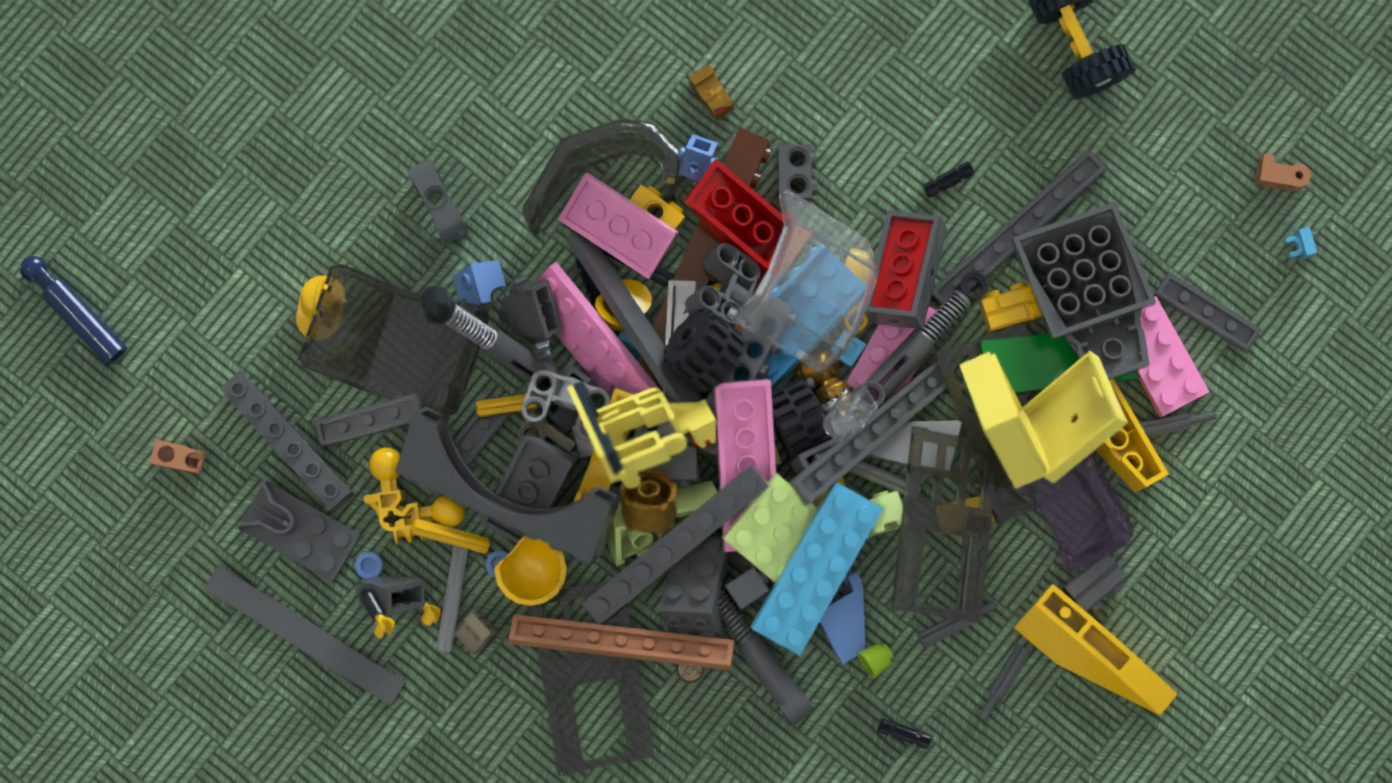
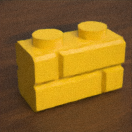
[979,282,1042,334]

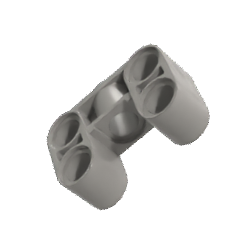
[522,370,609,442]

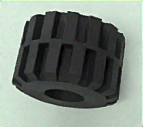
[663,309,745,392]
[771,378,832,459]

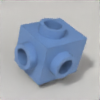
[677,134,718,181]

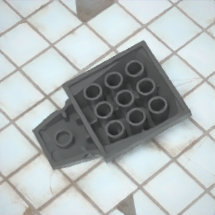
[1011,202,1156,380]

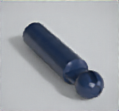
[20,256,127,366]

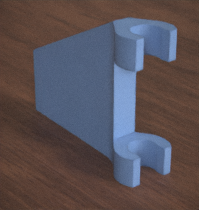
[819,572,865,665]

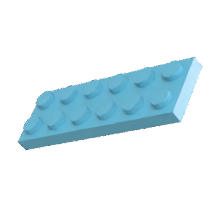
[750,482,883,655]

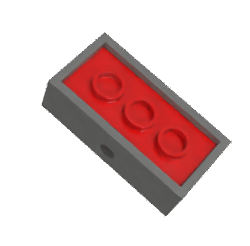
[863,210,947,330]

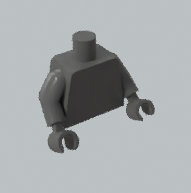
[498,275,563,360]

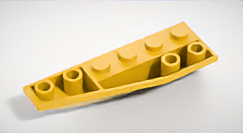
[1013,584,1178,715]

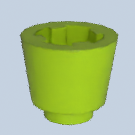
[857,643,894,679]

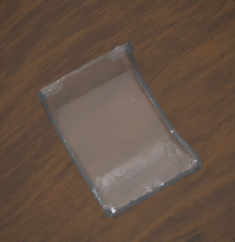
[726,189,879,374]

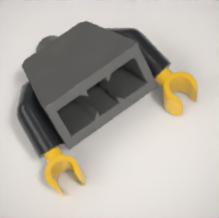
[356,575,441,638]

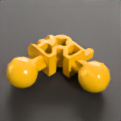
[363,447,465,545]

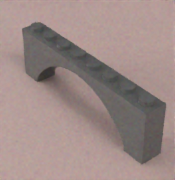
[395,406,621,564]

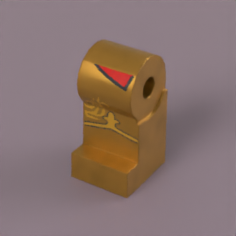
[689,64,735,121]

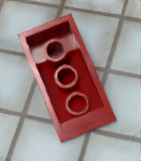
[684,159,799,274]

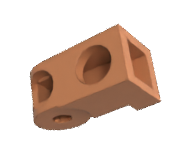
[1255,154,1311,191]
[150,439,206,474]

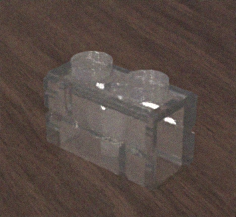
[823,385,878,443]

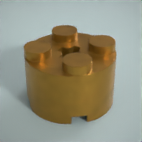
[620,469,677,534]

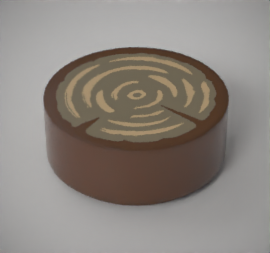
[676,664,704,683]

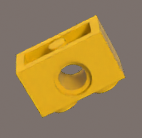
[630,185,685,231]

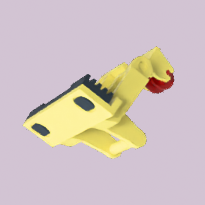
[567,380,718,489]

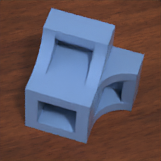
[453,260,506,311]

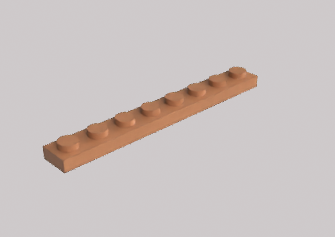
[509,614,734,670]

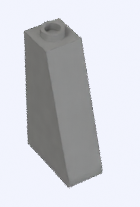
[850,420,962,478]

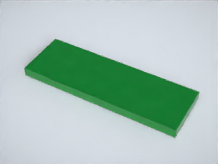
[979,334,1140,394]

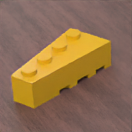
[1072,379,1169,493]

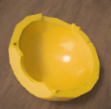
[494,535,567,606]

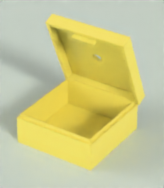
[960,351,1127,489]

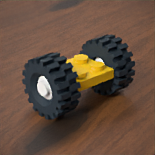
[1028,0,1136,100]

